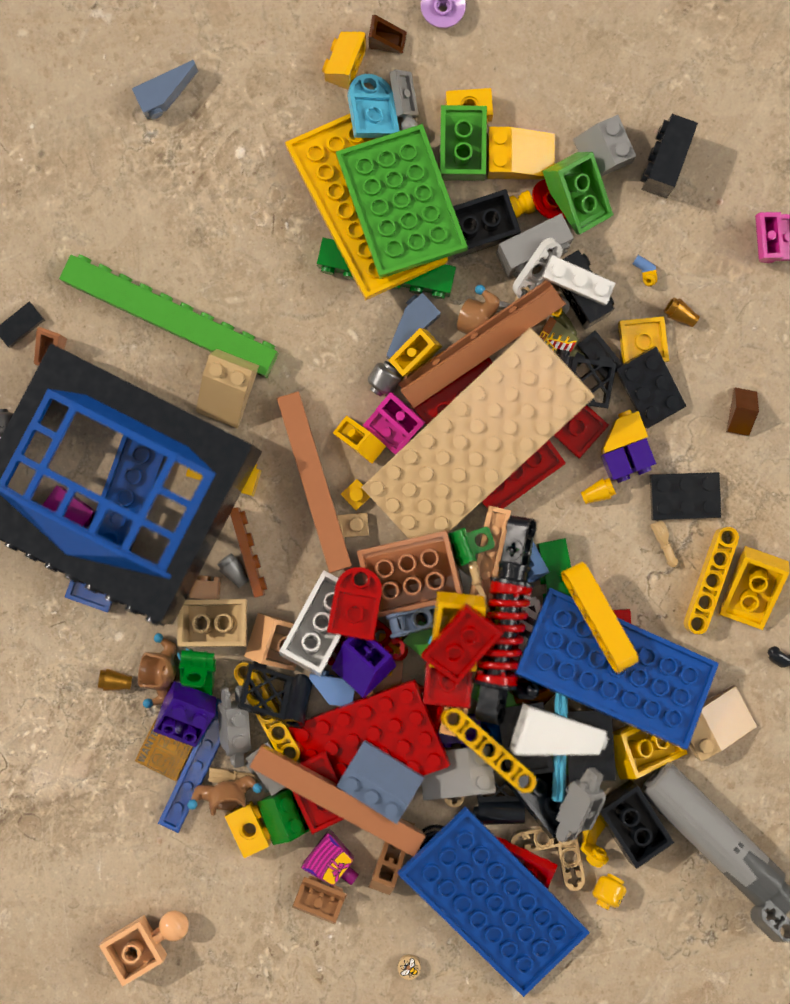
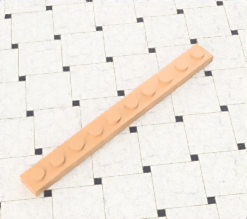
[439,506,511,737]

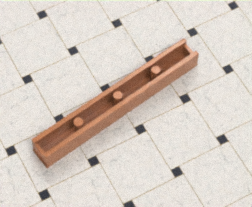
[398,280,566,408]
[277,391,353,573]
[249,743,426,856]

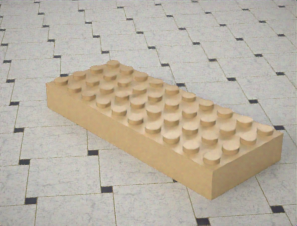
[361,327,595,539]

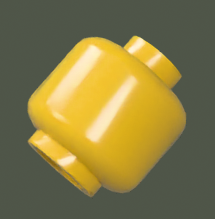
[592,873,627,910]

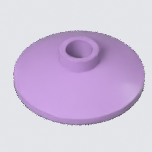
[421,0,466,28]

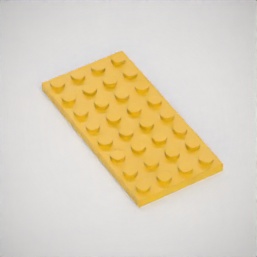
[285,113,448,301]

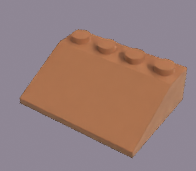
[357,530,465,617]

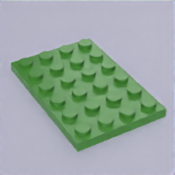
[336,124,468,279]

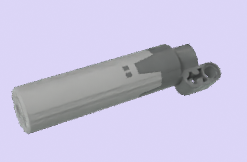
[641,763,790,943]

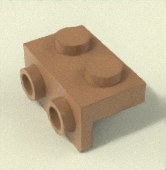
[292,876,347,925]

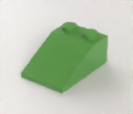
[439,105,487,181]
[542,152,613,235]

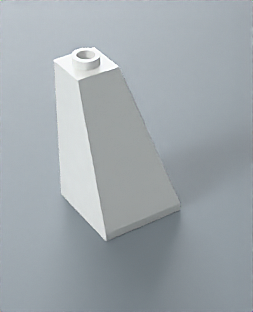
[509,703,608,755]

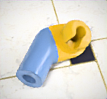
[633,255,658,286]

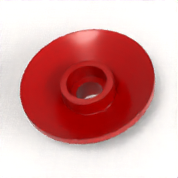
[532,179,566,219]

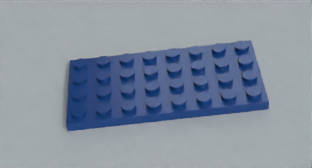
[514,588,719,750]
[398,806,590,997]

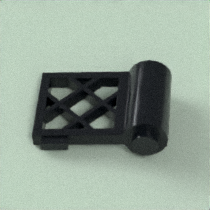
[555,349,617,409]
[238,661,313,728]
[473,760,525,825]

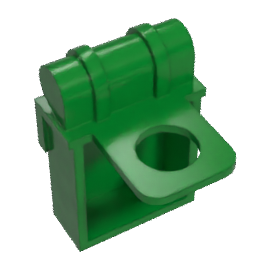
[448,527,495,566]
[179,649,216,696]

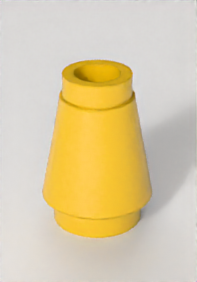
[581,478,616,504]

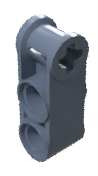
[386,605,435,639]

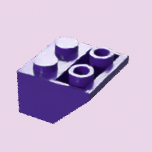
[332,637,396,699]
[153,681,216,747]

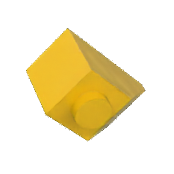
[388,328,443,377]
[601,409,648,454]
[333,415,386,464]

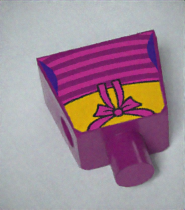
[301,829,359,886]

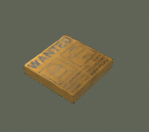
[135,719,193,781]

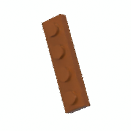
[230,507,267,598]

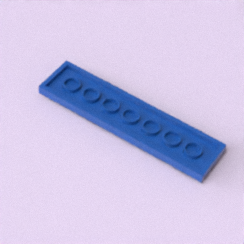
[65,435,165,613]

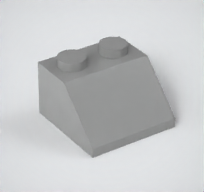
[573,115,636,176]

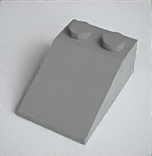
[421,746,496,801]

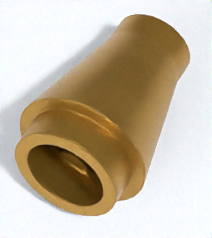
[664,297,700,327]
[98,669,132,691]

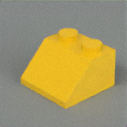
[322,32,367,90]

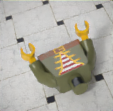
[539,307,585,367]

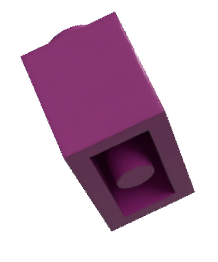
[42,485,95,529]

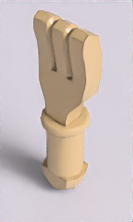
[651,520,678,568]
[468,561,487,607]
[208,767,258,783]

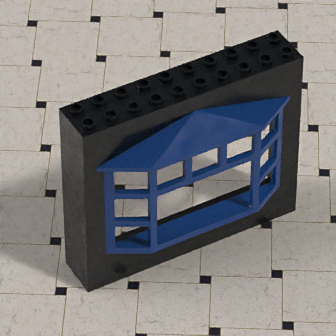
[0,343,262,626]

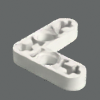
[513,238,570,316]

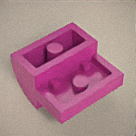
[755,212,790,263]
[363,392,426,455]

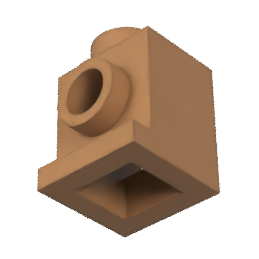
[189,575,221,600]

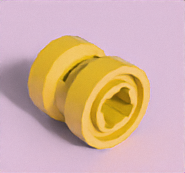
[509,190,535,218]

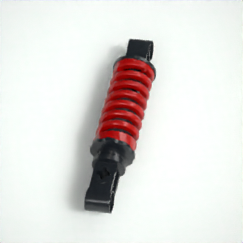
[473,516,536,725]

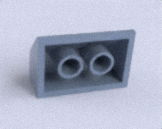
[336,740,424,824]

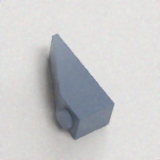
[132,60,198,119]
[386,293,441,360]

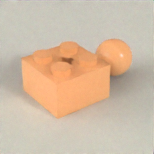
[99,911,189,987]

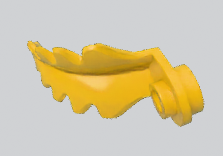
[580,815,609,868]

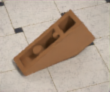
[368,819,415,895]

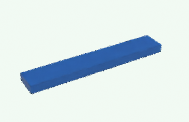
[158,698,222,833]

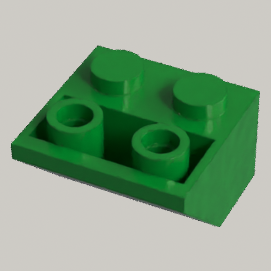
[257,788,310,845]

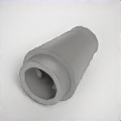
[217,553,249,588]

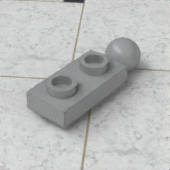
[389,69,419,131]

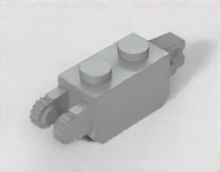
[218,685,251,768]
[555,767,606,842]

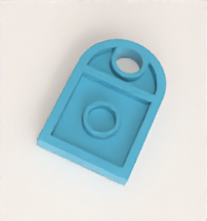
[347,74,399,138]

